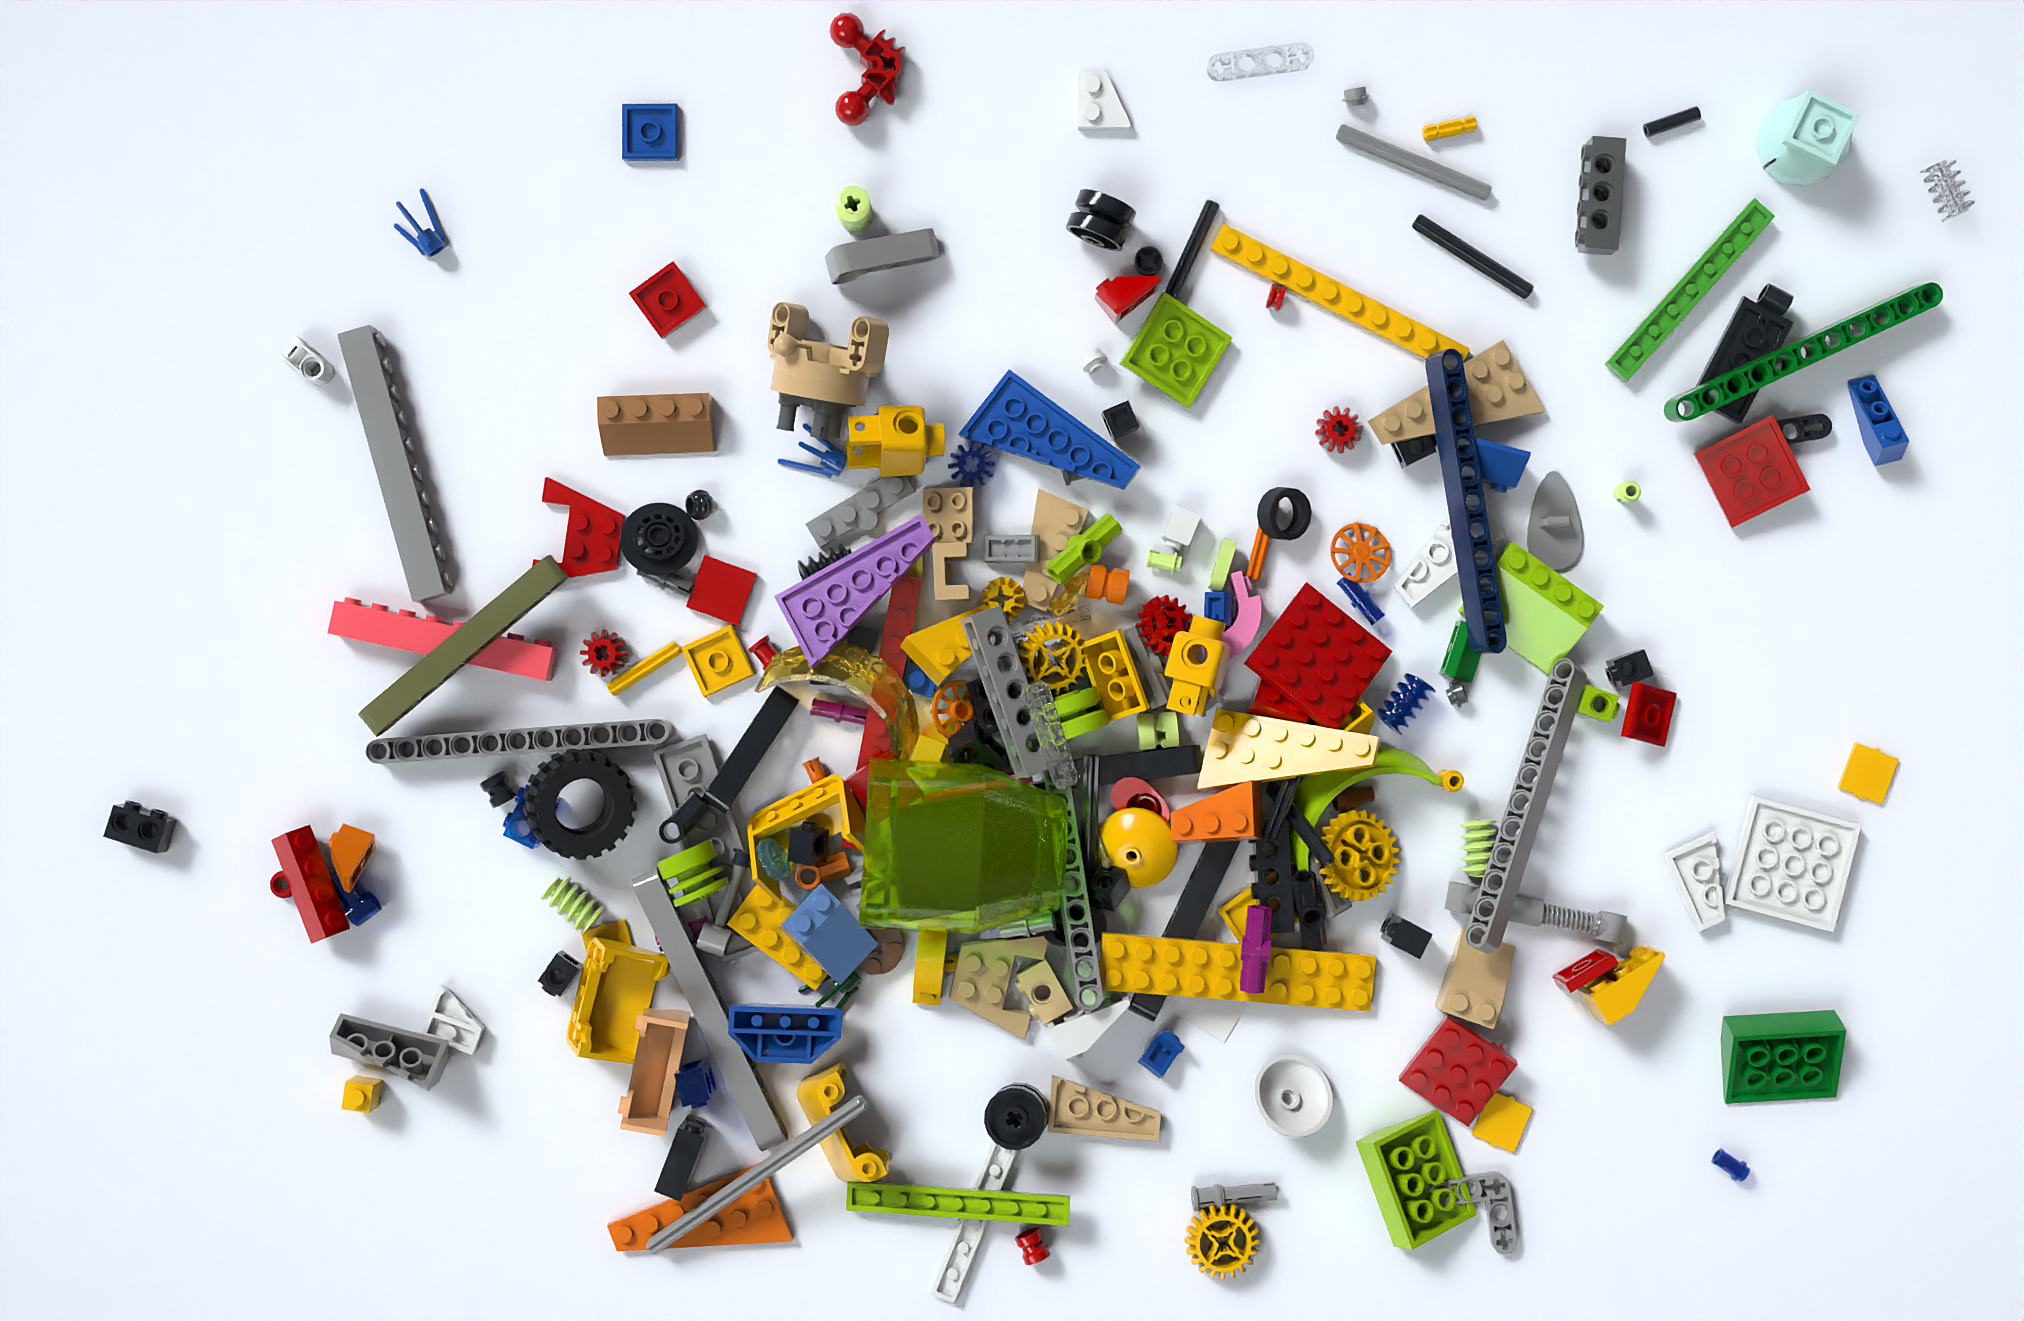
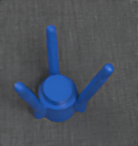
[394,188,447,258]
[777,423,847,478]

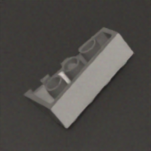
[329,1013,449,1091]

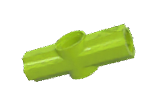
[1046,513,1123,585]

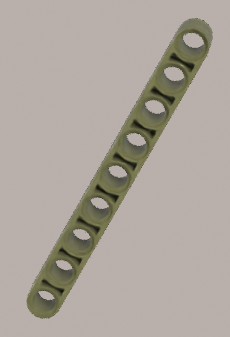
[358,555,569,737]

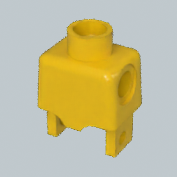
[846,405,945,478]
[1164,615,1231,716]

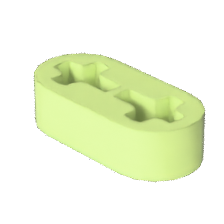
[1208,538,1237,592]

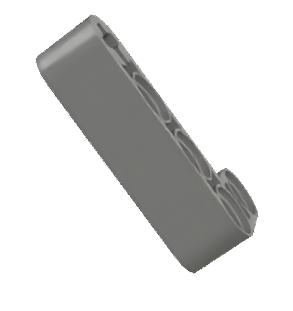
[825,228,940,285]

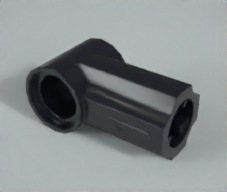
[659,791,711,844]

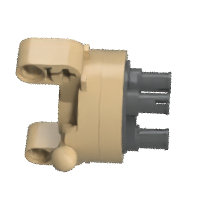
[767,302,889,439]

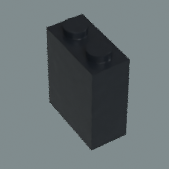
[654,1116,712,1201]

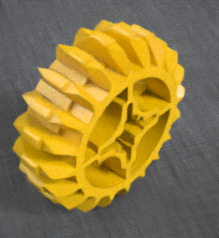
[1017,621,1089,696]
[1184,1203,1260,1280]

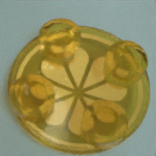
[1048,571,1090,618]

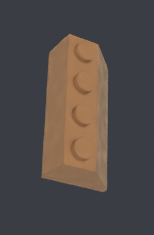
[597,393,715,456]

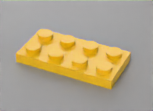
[726,884,828,991]

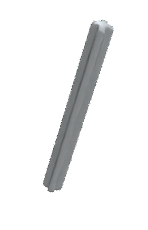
[1336,124,1492,200]

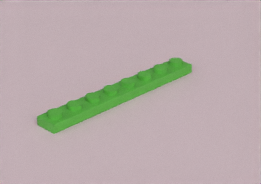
[1604,198,1775,382]

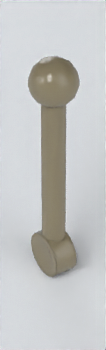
[1097,818,1113,869]

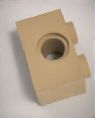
[1015,956,1073,1025]

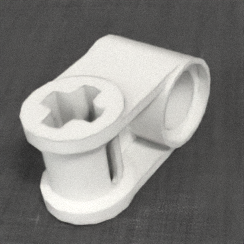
[277,334,334,385]

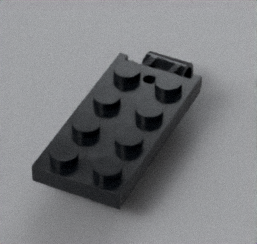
[1695,283,1794,424]

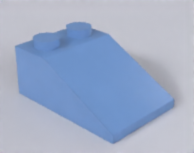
[779,884,878,985]

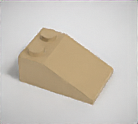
[1434,928,1515,1030]

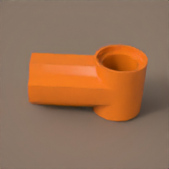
[795,851,852,889]

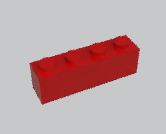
[271,825,350,944]

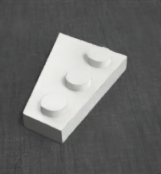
[1662,832,1725,932]

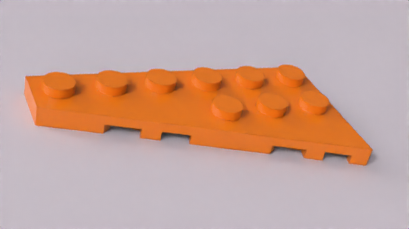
[607,1162,794,1252]

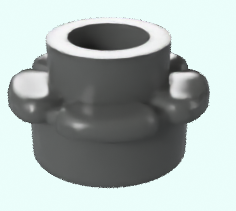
[1445,682,1469,708]

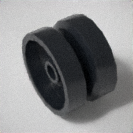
[1066,189,1136,251]
[984,1082,1050,1150]

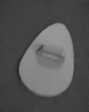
[1527,471,1583,571]

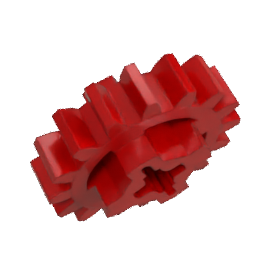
[1136,595,1192,656]

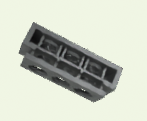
[1575,136,1627,255]

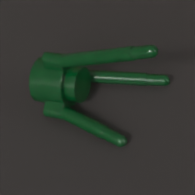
[798,971,861,1009]

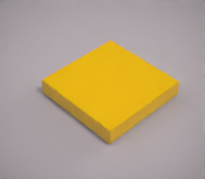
[681,624,755,698]

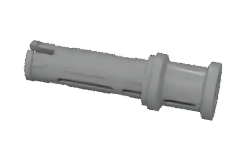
[1191,1182,1277,1211]

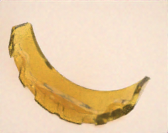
[754,642,920,766]

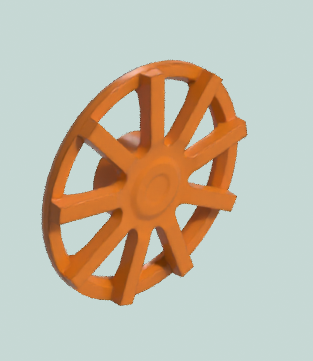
[1330,522,1391,583]
[930,680,978,739]

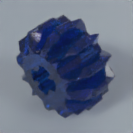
[948,441,995,489]

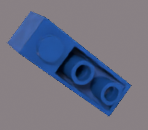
[1847,375,1909,466]

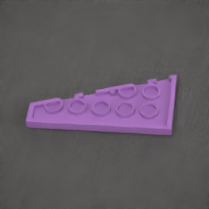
[774,514,936,670]

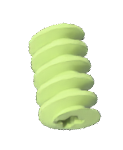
[835,186,873,232]
[1460,819,1497,877]
[541,876,604,936]

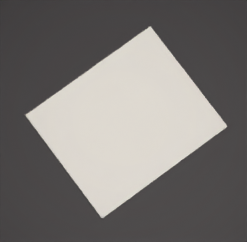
[1170,996,1248,1043]

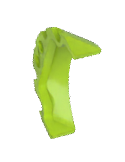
[1288,746,1443,871]

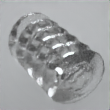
[1920,159,1975,222]

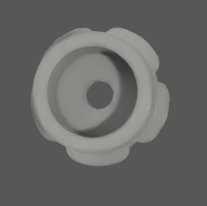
[1342,87,1370,107]

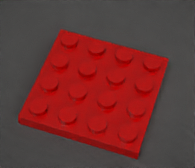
[1244,582,1393,730]

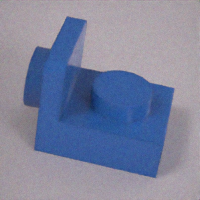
[901,663,942,698]

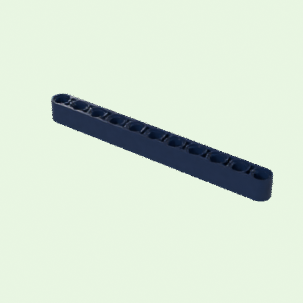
[1425,348,1507,654]

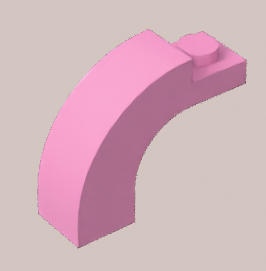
[1202,571,1262,661]

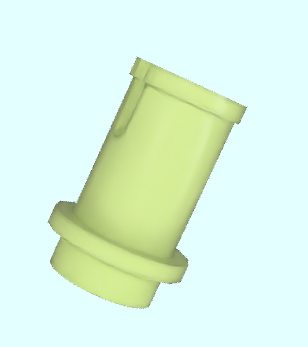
[1613,480,1641,503]
[1146,549,1182,574]

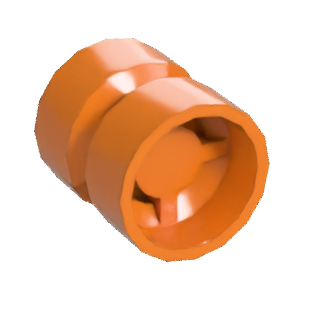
[1084,563,1130,606]

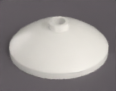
[1252,1054,1333,1138]

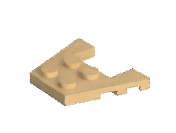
[949,933,1048,1039]

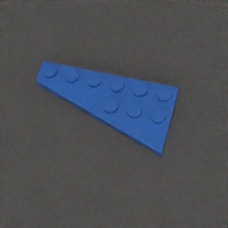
[958,369,1141,490]

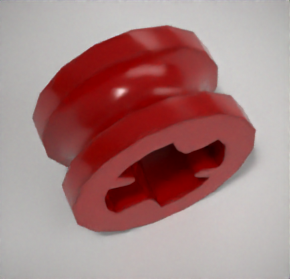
[1265,284,1286,312]

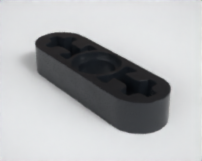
[1776,414,1832,445]

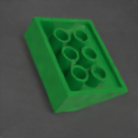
[1720,1010,1846,1104]

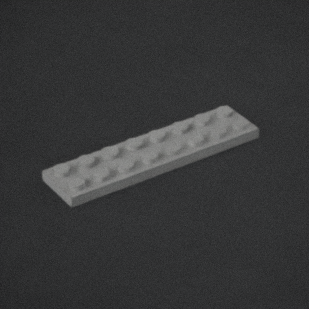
[652,734,760,963]

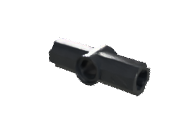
[1291,869,1328,951]

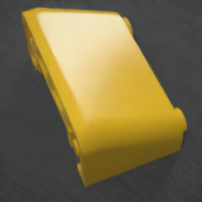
[566,936,671,1064]
[796,1061,891,1182]

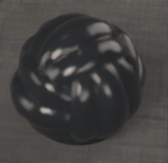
[685,489,715,520]

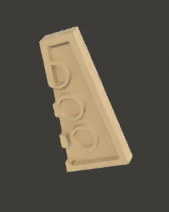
[1022,488,1089,612]
[1047,1075,1161,1141]

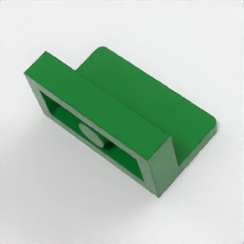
[1439,620,1481,683]

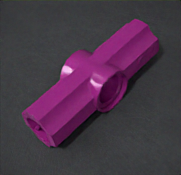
[1240,905,1272,994]

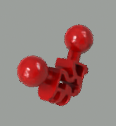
[829,13,906,126]

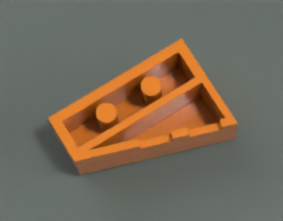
[1170,779,1262,844]

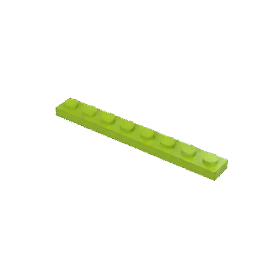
[846,1182,1070,1226]

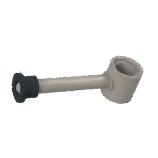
[696,848,751,957]

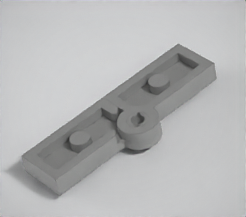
[805,476,915,548]

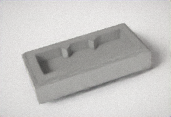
[984,534,1040,563]

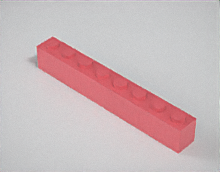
[327,597,559,681]

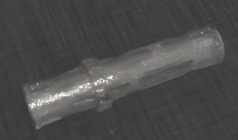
[1008,605,1092,641]

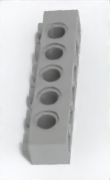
[960,605,1057,778]

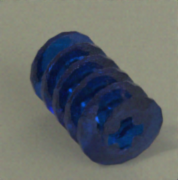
[1376,673,1436,736]

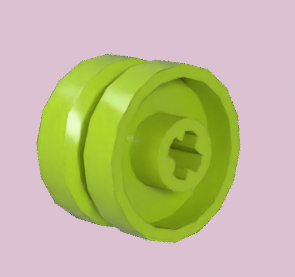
[1039,686,1109,744]

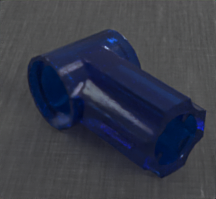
[331,874,382,927]

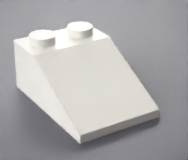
[1048,992,1130,1062]

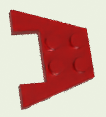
[532,477,625,578]

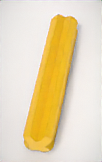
[606,642,682,696]

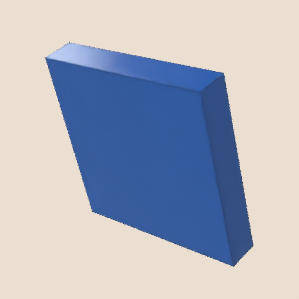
[622,103,679,161]

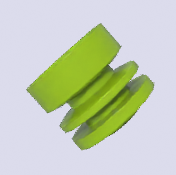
[656,839,730,907]

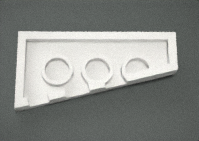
[1394,516,1499,609]

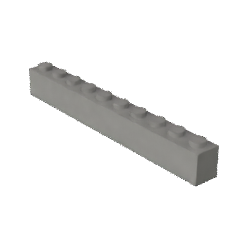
[337,325,453,603]

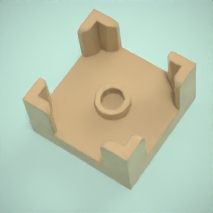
[932,542,970,602]

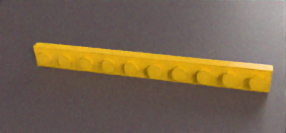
[1210,224,1470,362]

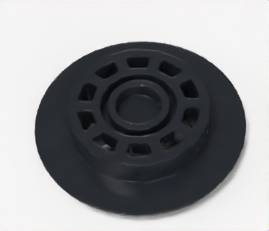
[620,502,698,575]

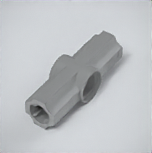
[1122,626,1170,710]

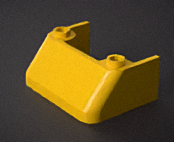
[747,774,873,903]

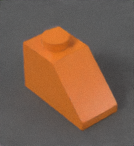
[328,823,375,893]

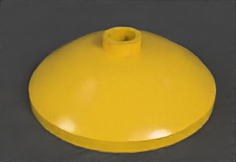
[1096,808,1178,888]

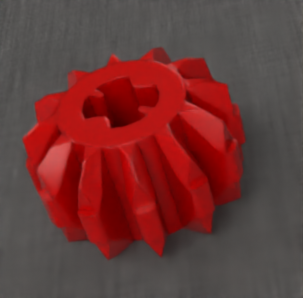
[1314,406,1363,454]
[580,630,628,677]

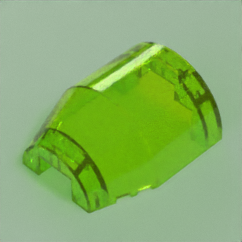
[858,757,1068,935]

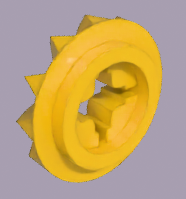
[980,577,1025,621]

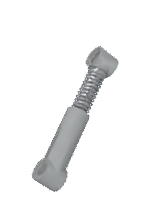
[1444,881,1628,944]

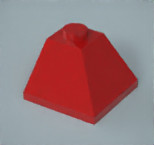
[1094,276,1161,324]

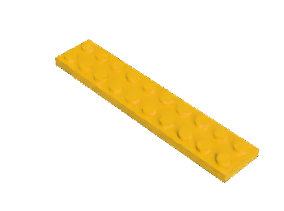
[1098,932,1376,1011]

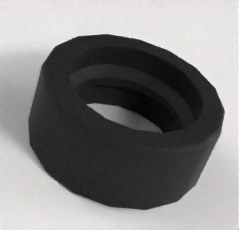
[1257,487,1312,541]

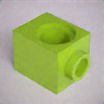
[1576,685,1620,722]

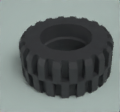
[523,749,637,860]

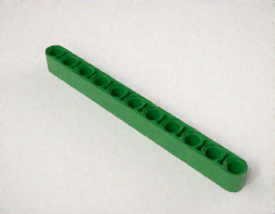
[1663,282,1943,423]

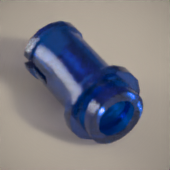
[1711,1148,1750,1182]

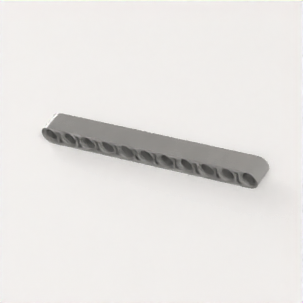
[1465,658,1587,954]
[365,718,673,764]
[632,867,789,1152]

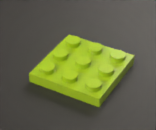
[1119,292,1233,408]

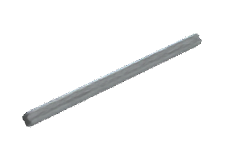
[646,1095,868,1254]

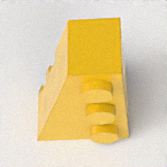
[900,605,994,686]

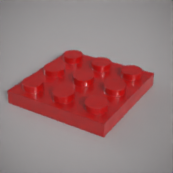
[1693,415,1811,528]
[1398,1014,1518,1127]

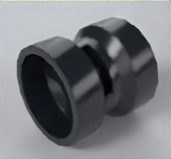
[1135,246,1163,276]
[479,771,518,808]

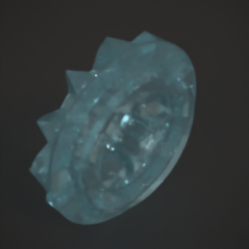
[756,838,790,881]

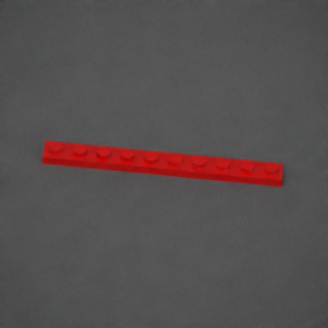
[841,576,922,850]

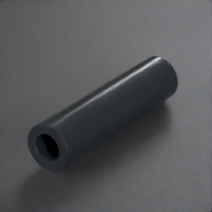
[1643,106,1701,138]

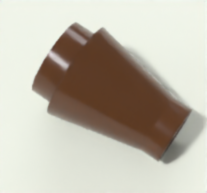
[1332,785,1375,813]

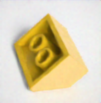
[1081,629,1150,722]

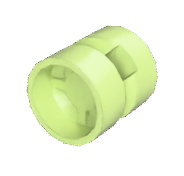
[1136,711,1179,751]

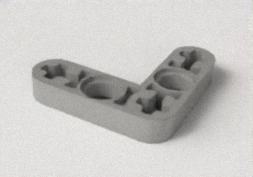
[1429,1171,1517,1255]

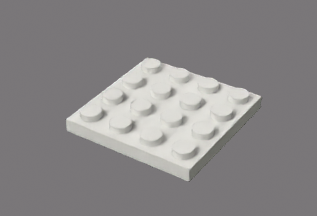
[1723,796,1862,933]

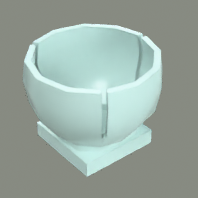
[1756,89,1860,187]

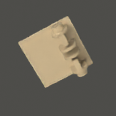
[923,487,974,544]

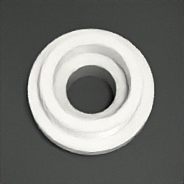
[1081,349,1108,374]

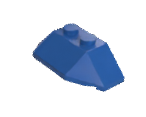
[728,1003,842,1064]

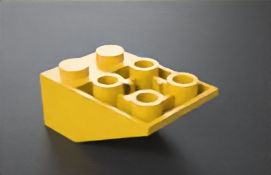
[1577,945,1666,1026]

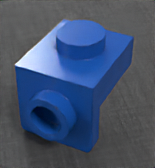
[1204,592,1232,626]
[1138,1030,1185,1079]

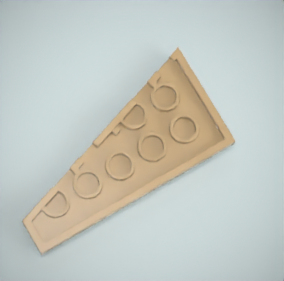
[1368,340,1546,445]

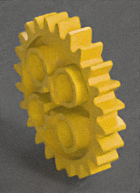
[1316,810,1400,901]

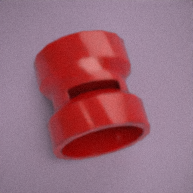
[1015,1227,1051,1266]

